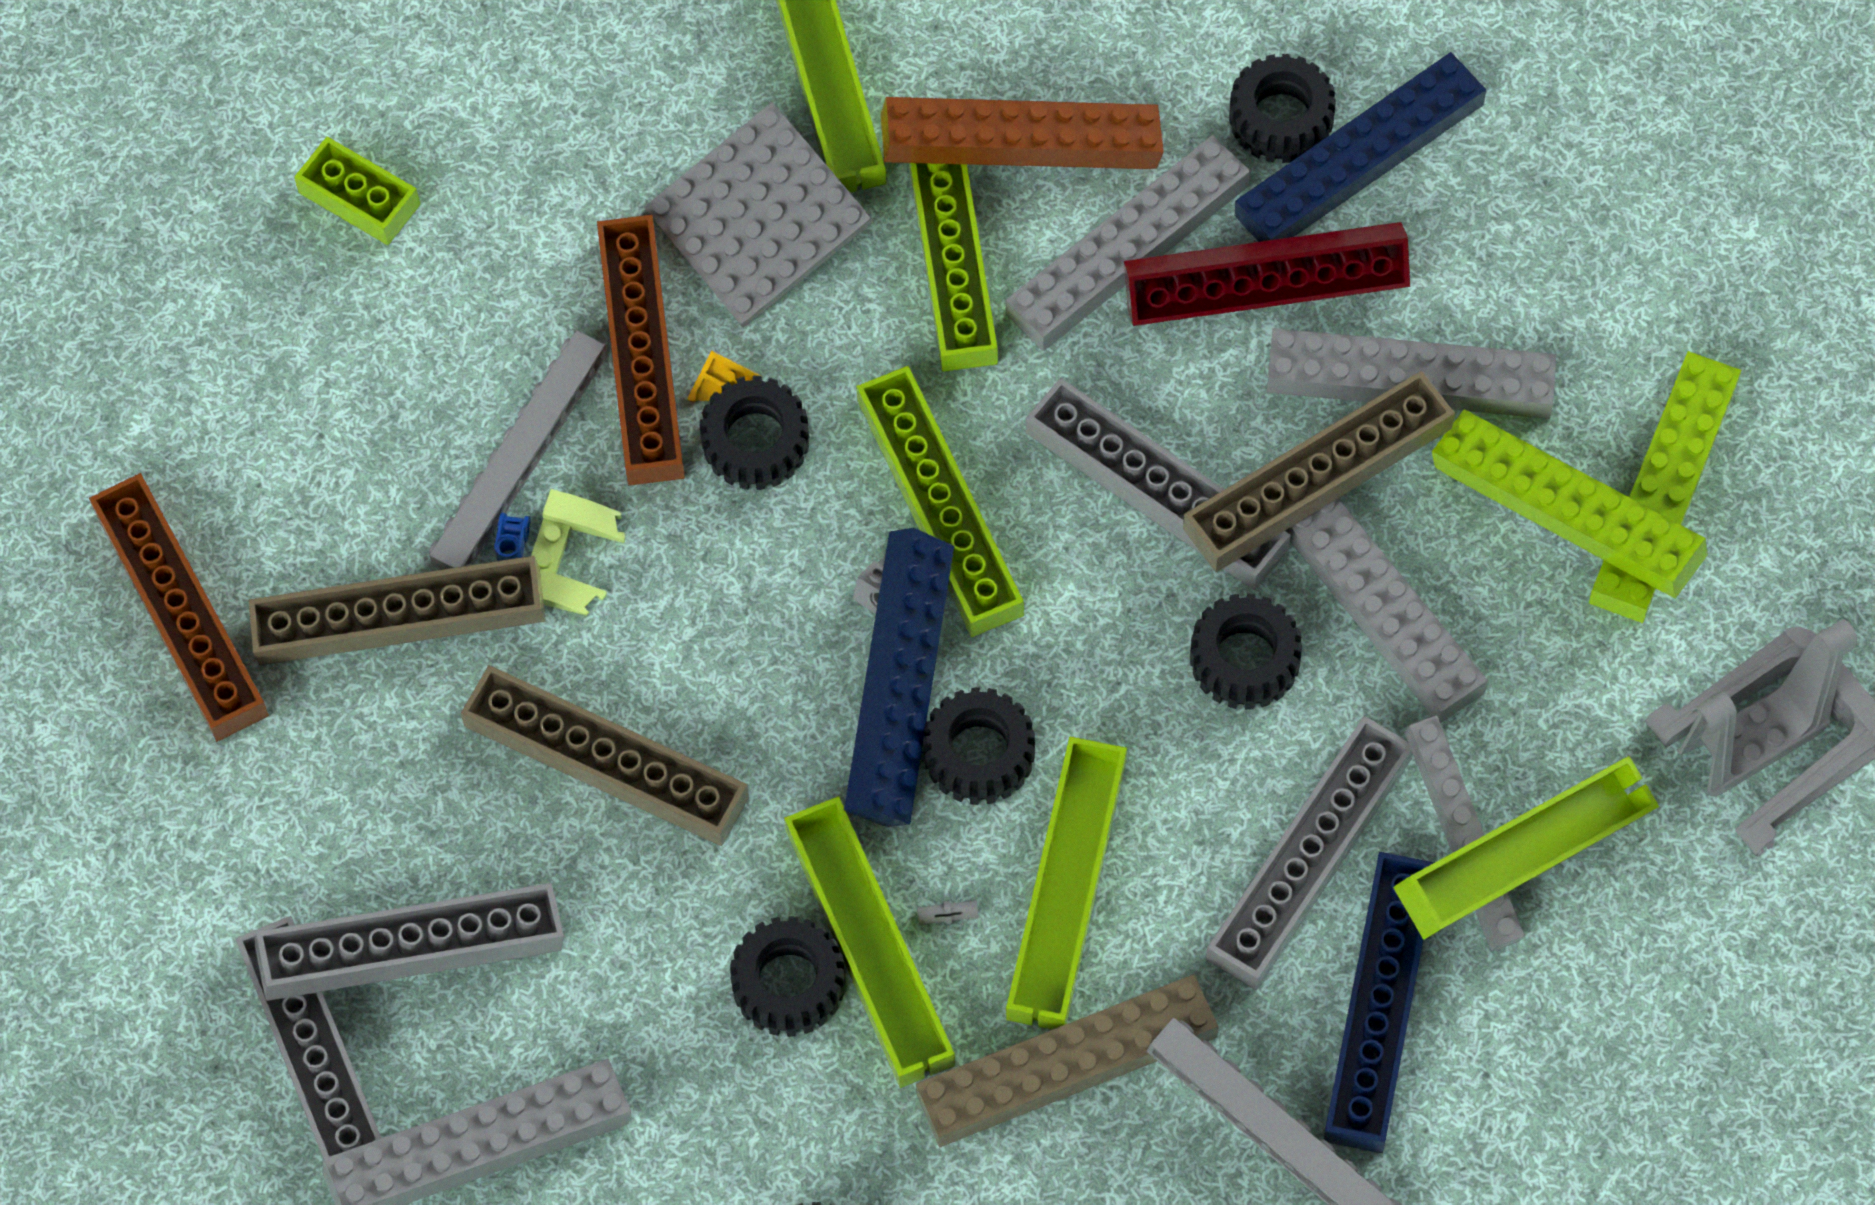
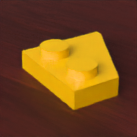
[687,350,762,401]

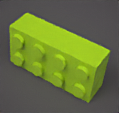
[294,136,421,245]

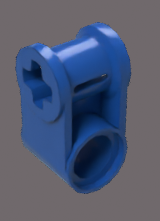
[494,513,531,561]

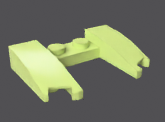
[531,489,625,616]

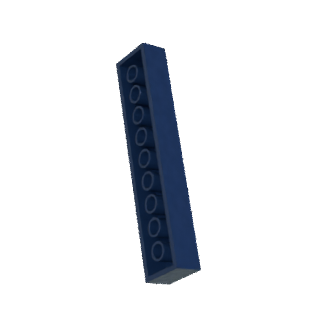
[1234,52,1486,242]
[844,527,954,827]
[1324,852,1435,1154]

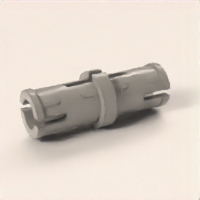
[917,899,978,926]

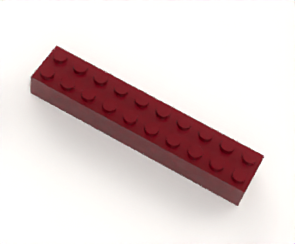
[1124,222,1411,326]

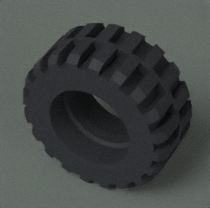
[1229,54,1336,163]
[700,376,810,490]
[1190,593,1302,710]
[923,687,1035,805]
[730,916,845,1037]

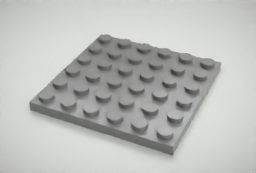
[644,102,874,327]

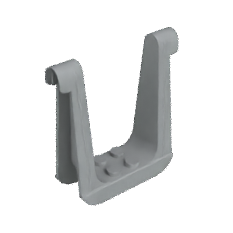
[1677,619,1857,797]
[1645,627,1875,856]

